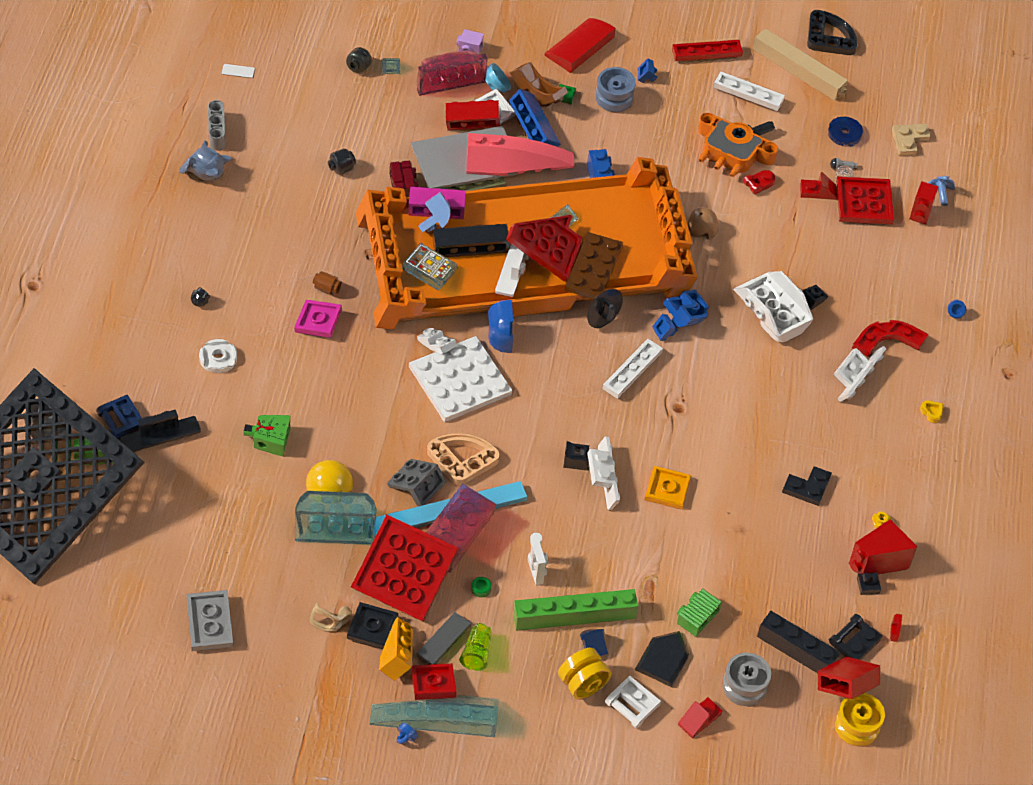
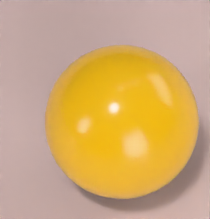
[306,460,353,503]

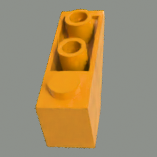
[379,617,413,681]

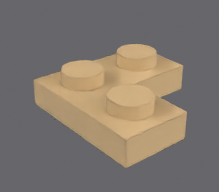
[892,124,930,156]

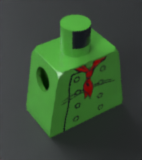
[244,415,291,457]

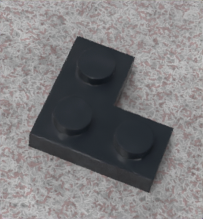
[782,466,832,506]

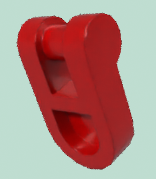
[743,170,776,194]

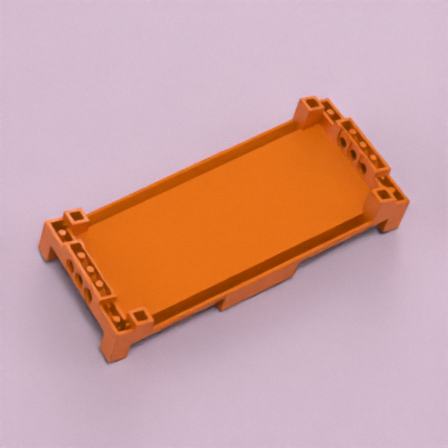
[356,157,698,330]

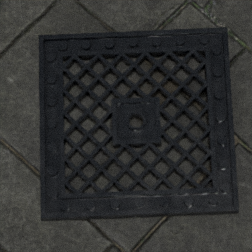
[0,368,145,584]

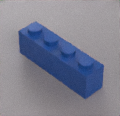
[509,89,561,147]

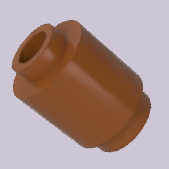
[313,271,342,295]

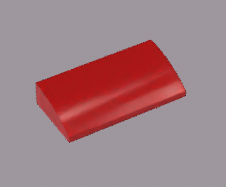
[544,18,616,73]

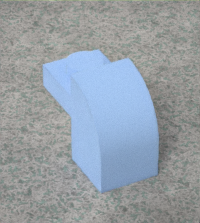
[418,192,451,232]

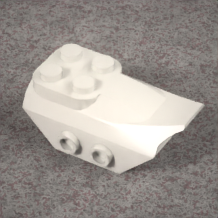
[733,271,813,342]

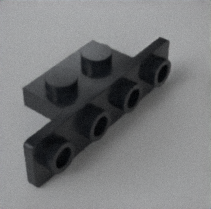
[120,409,201,452]

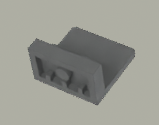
[387,459,446,506]

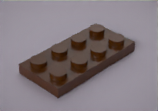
[565,232,623,299]

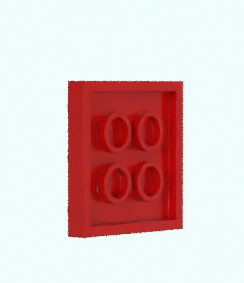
[836,176,894,225]

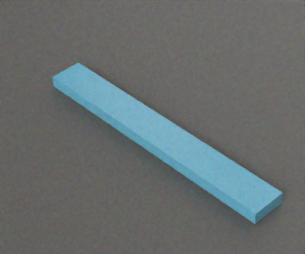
[370,481,527,536]

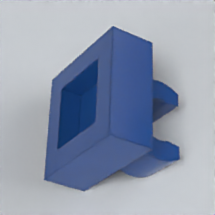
[638,58,658,83]
[652,314,678,341]

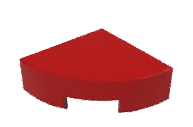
[890,614,903,642]

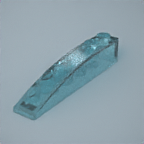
[370,695,499,737]

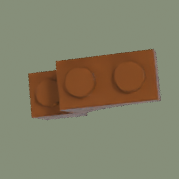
[510,62,568,107]

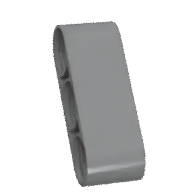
[208,100,225,151]

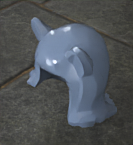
[180,141,231,181]

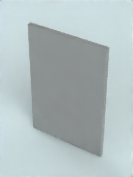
[411,126,518,189]

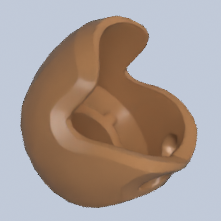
[688,208,719,238]

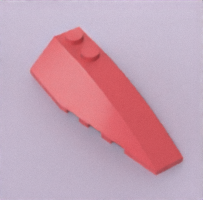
[466,133,574,176]

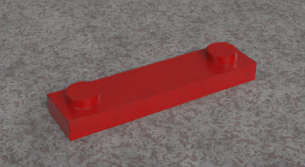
[672,40,743,61]

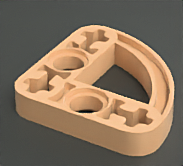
[427,434,499,486]

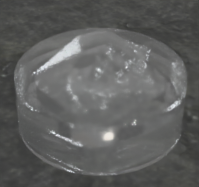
[835,166,854,179]

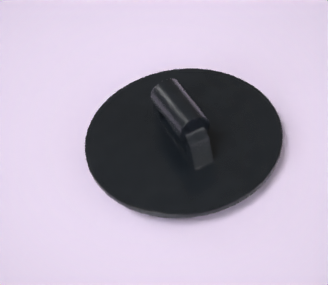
[587,289,623,328]

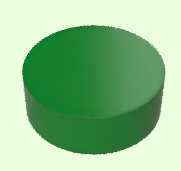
[471,577,492,597]

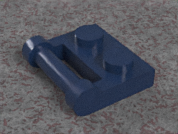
[96,394,142,440]

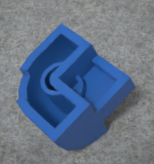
[663,290,709,327]
[488,300,513,353]

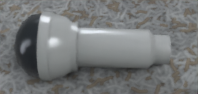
[830,158,858,170]

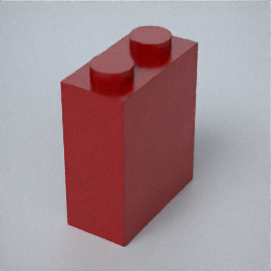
[818,656,880,699]

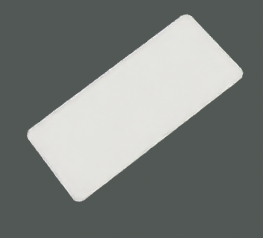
[222,64,255,78]

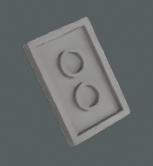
[186,590,233,651]

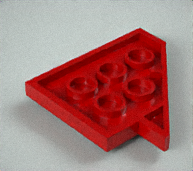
[506,215,583,281]

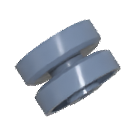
[596,67,636,112]

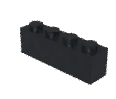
[433,224,510,258]
[757,611,841,674]

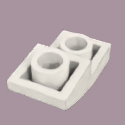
[417,328,457,354]

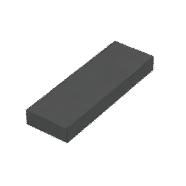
[417,612,471,665]

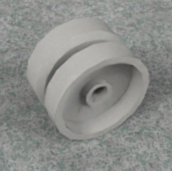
[722,652,771,707]

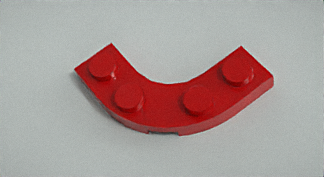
[852,320,928,357]

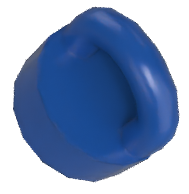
[947,299,966,318]
[397,723,418,744]

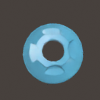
[485,63,511,93]

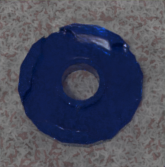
[828,116,863,146]

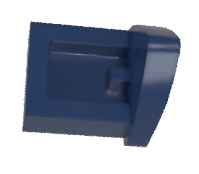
[580,629,608,656]

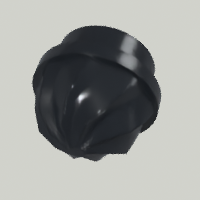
[191,287,210,307]

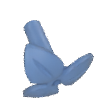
[928,176,955,206]

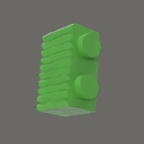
[677,588,722,637]

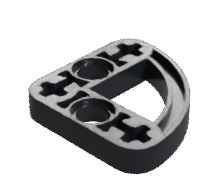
[807,10,857,55]

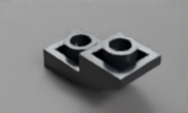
[802,285,828,311]

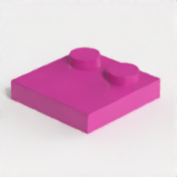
[294,299,342,338]

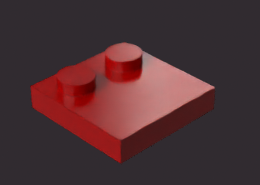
[411,663,457,700]

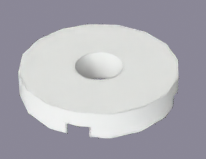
[199,339,237,373]

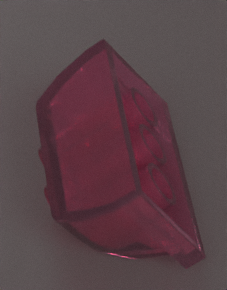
[417,50,488,96]

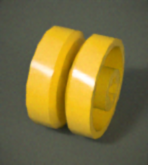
[558,647,612,700]
[835,693,885,746]

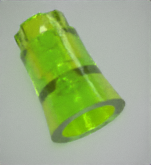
[459,623,492,671]

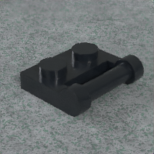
[829,614,882,660]

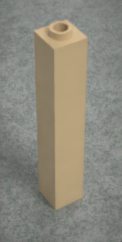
[753,28,848,101]

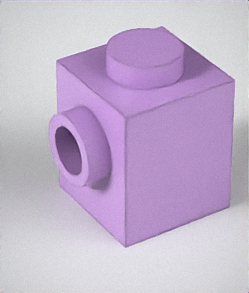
[456,29,484,58]

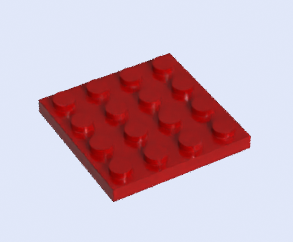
[351,514,459,622]

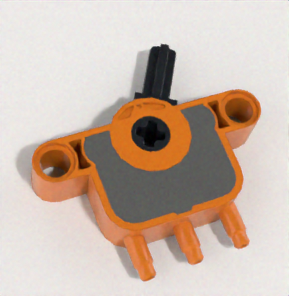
[698,113,778,177]

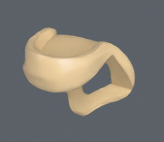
[310,603,352,632]

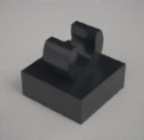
[857,573,881,595]

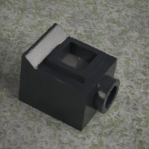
[563,441,590,470]

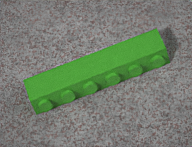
[513,589,638,631]

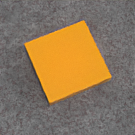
[644,466,691,510]

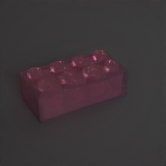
[426,483,496,573]

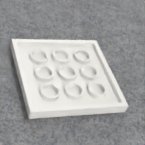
[409,336,512,423]

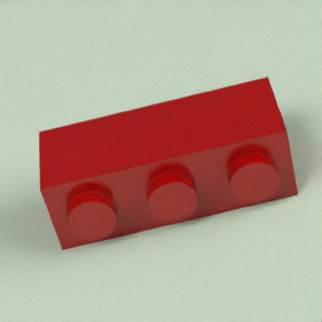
[446,100,500,131]

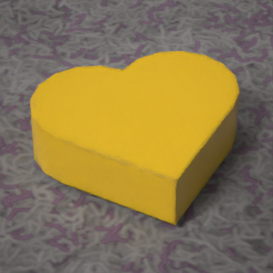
[920,400,944,423]

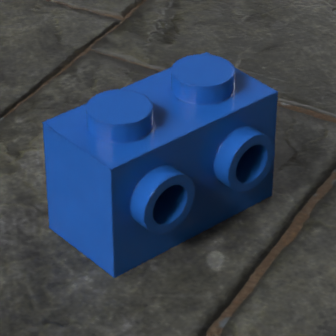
[587,149,615,178]

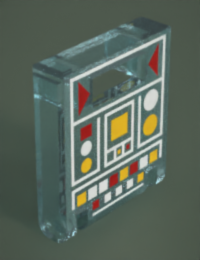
[402,243,458,290]

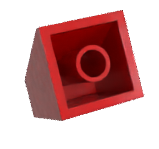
[849,519,917,575]

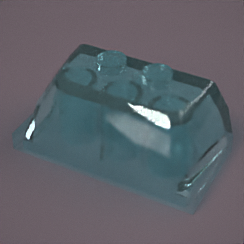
[295,491,377,545]

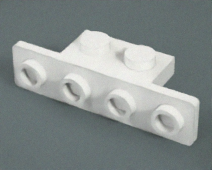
[495,244,529,297]
[833,346,886,402]
[587,436,620,511]

